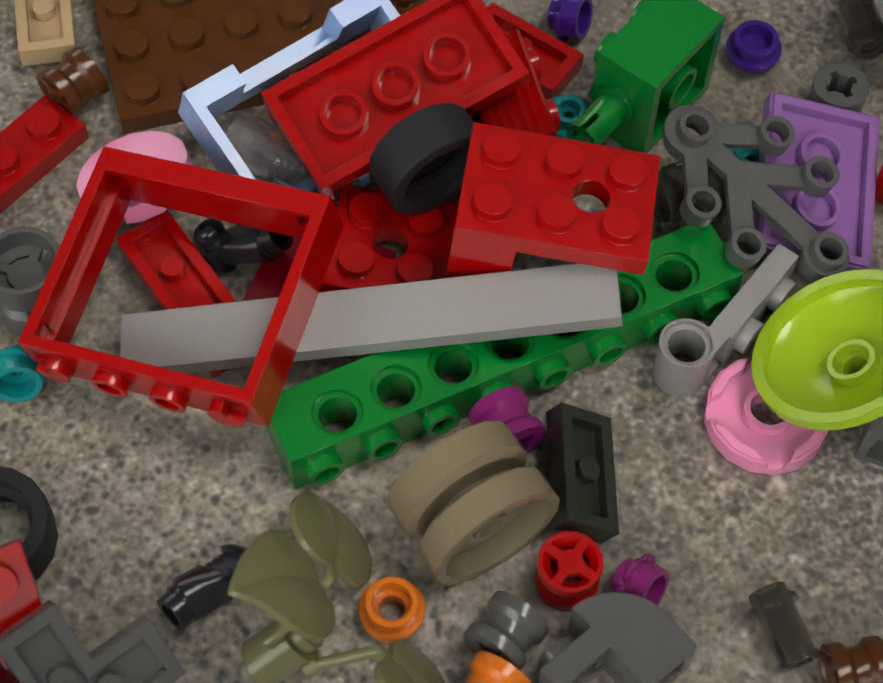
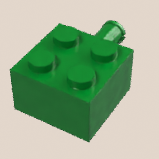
[566,0,725,153]

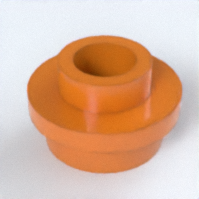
[359,577,425,643]

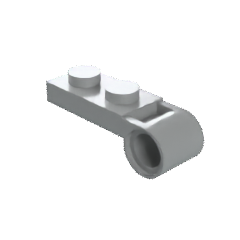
[652,243,799,397]

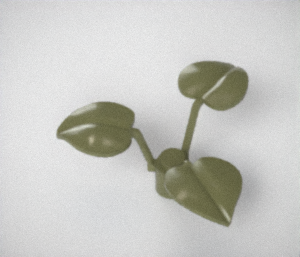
[228,491,446,683]

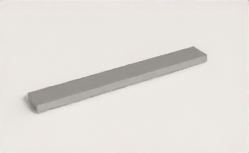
[120,263,623,373]

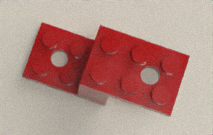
[320,122,660,292]

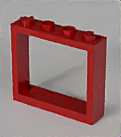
[18,146,344,428]

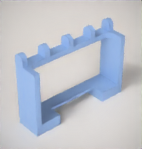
[178,0,400,192]

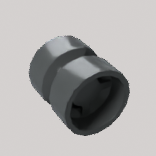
[0,226,59,336]

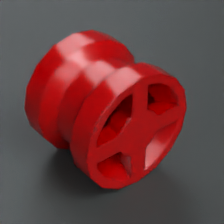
[535,531,603,612]

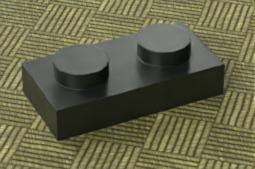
[546,402,619,542]

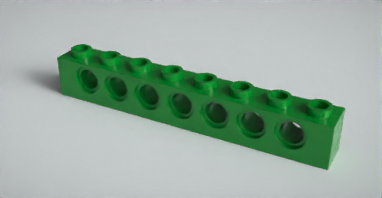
[265,223,743,489]

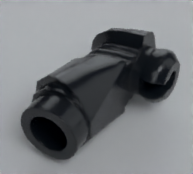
[194,218,293,272]
[157,544,247,631]

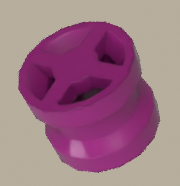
[468,386,547,454]

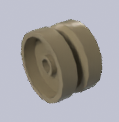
[388,421,560,585]

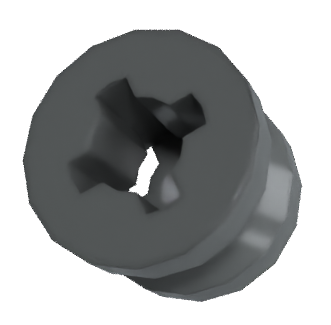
[806,62,870,113]
[464,590,549,671]

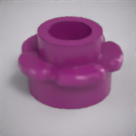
[610,553,669,606]

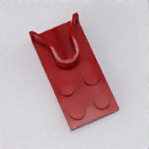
[261,0,530,206]

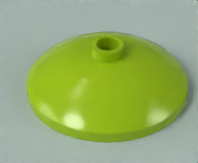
[751,269,883,430]

